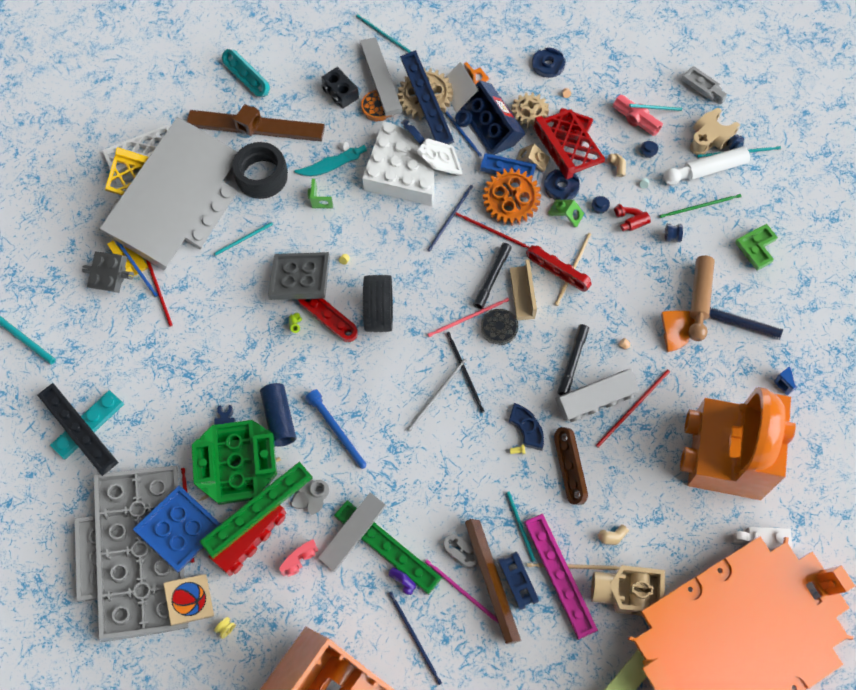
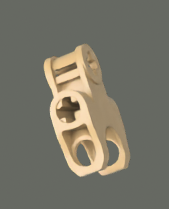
[690,108,740,155]

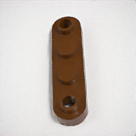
[554,427,588,505]

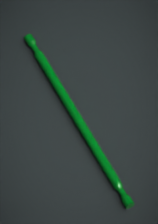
[659,194,741,218]

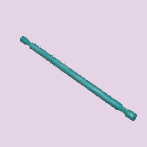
[356,14,411,53]
[697,146,781,158]

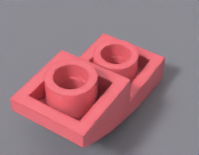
[279,539,319,577]

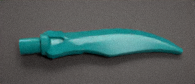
[294,145,367,176]

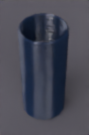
[260,383,297,447]

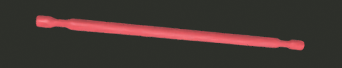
[428,298,510,337]

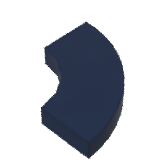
[509,403,544,451]

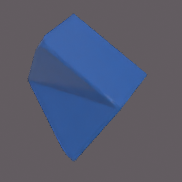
[774,367,798,396]

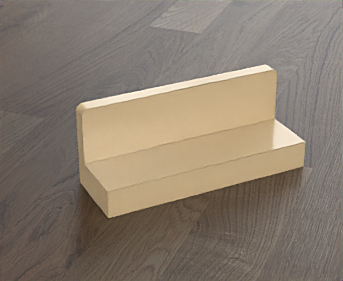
[509,259,537,321]

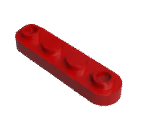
[526,245,592,292]
[298,298,358,342]

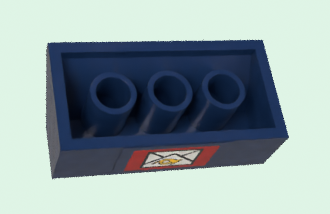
[460,80,526,155]

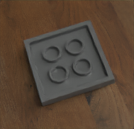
[268,252,330,300]

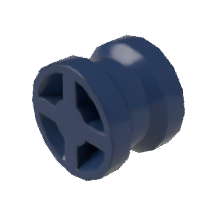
[665,223,683,242]

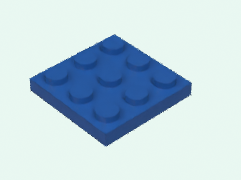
[133,485,221,573]

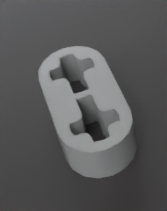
[444,534,478,569]

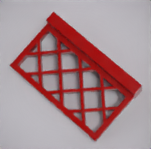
[533,109,605,180]

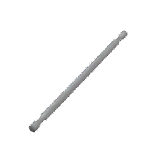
[407,359,467,432]

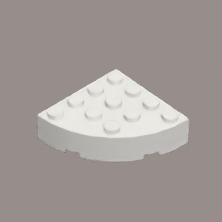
[362,121,434,206]

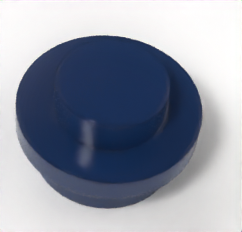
[455,110,472,127]
[727,134,744,150]
[640,141,658,158]
[592,196,610,214]

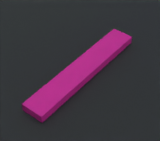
[524,513,598,640]

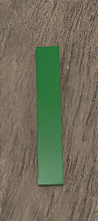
[199,461,313,559]
[334,500,442,595]

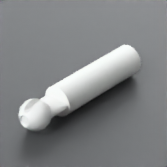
[663,146,750,185]

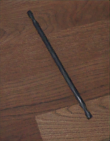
[446,332,485,413]

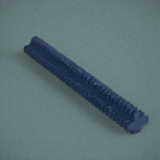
[709,307,783,340]

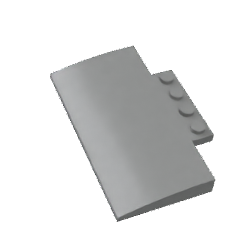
[99,117,238,270]
[75,465,188,642]

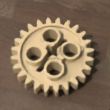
[397,68,453,121]

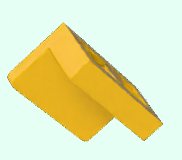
[107,240,148,277]

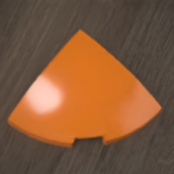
[661,311,695,352]

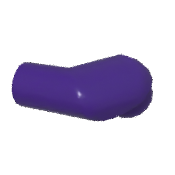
[388,568,416,595]

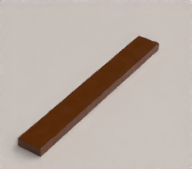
[187,110,325,142]

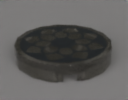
[481,309,518,345]

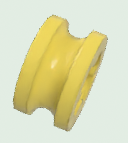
[214,617,236,639]

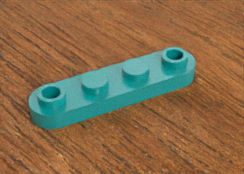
[222,49,270,97]

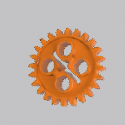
[483,168,541,226]

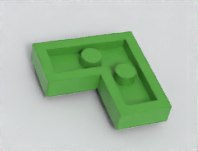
[735,223,778,271]

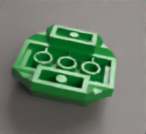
[191,420,277,505]

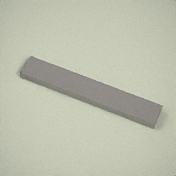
[360,37,402,116]

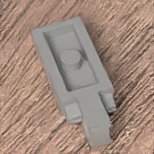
[681,66,727,105]

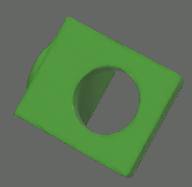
[308,178,333,209]
[548,199,584,227]

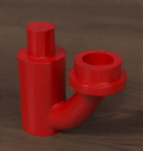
[614,204,651,231]

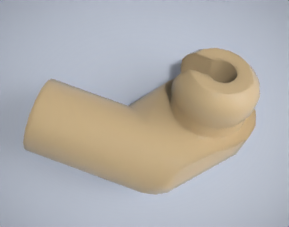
[607,153,626,177]
[598,524,629,545]

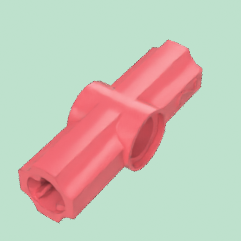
[612,94,663,136]

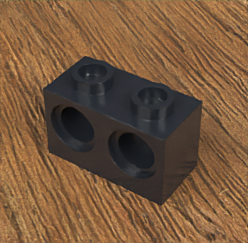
[321,66,359,109]

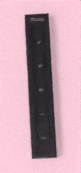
[37,383,119,476]

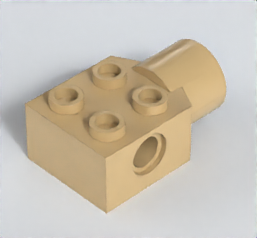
[591,565,665,616]

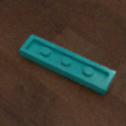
[50,390,124,460]

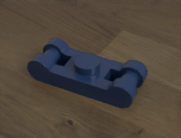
[497,551,539,610]

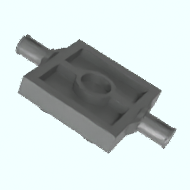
[82,251,134,293]

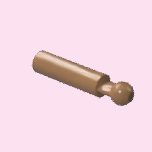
[688,255,715,341]

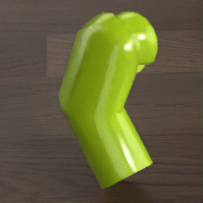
[289,312,302,333]

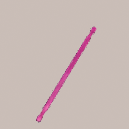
[425,559,498,623]

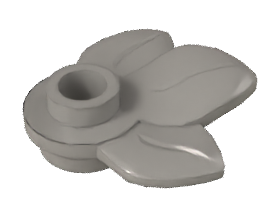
[291,479,329,515]

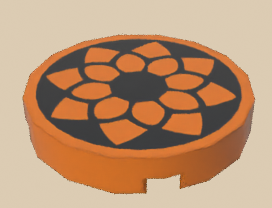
[361,90,392,121]

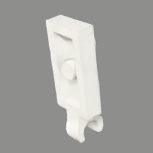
[733,527,793,550]

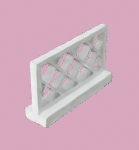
[103,125,169,185]

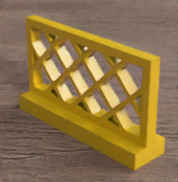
[105,147,149,195]

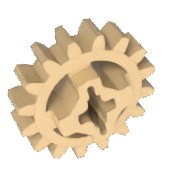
[511,92,549,128]

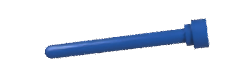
[305,389,366,469]

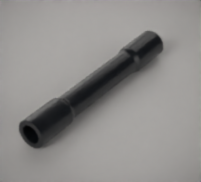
[473,243,512,309]
[557,324,590,396]

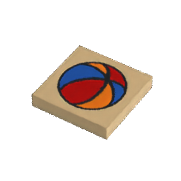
[163,574,214,626]

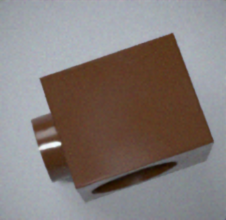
[233,104,262,136]

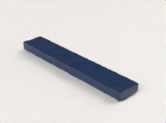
[400,50,454,145]

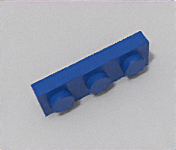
[480,153,536,180]

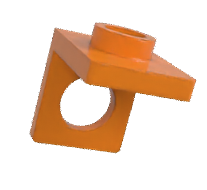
[464,62,489,85]

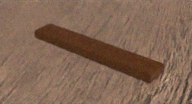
[465,519,521,644]

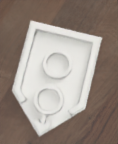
[417,139,462,176]

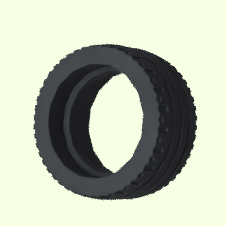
[232,142,288,199]
[363,275,393,332]

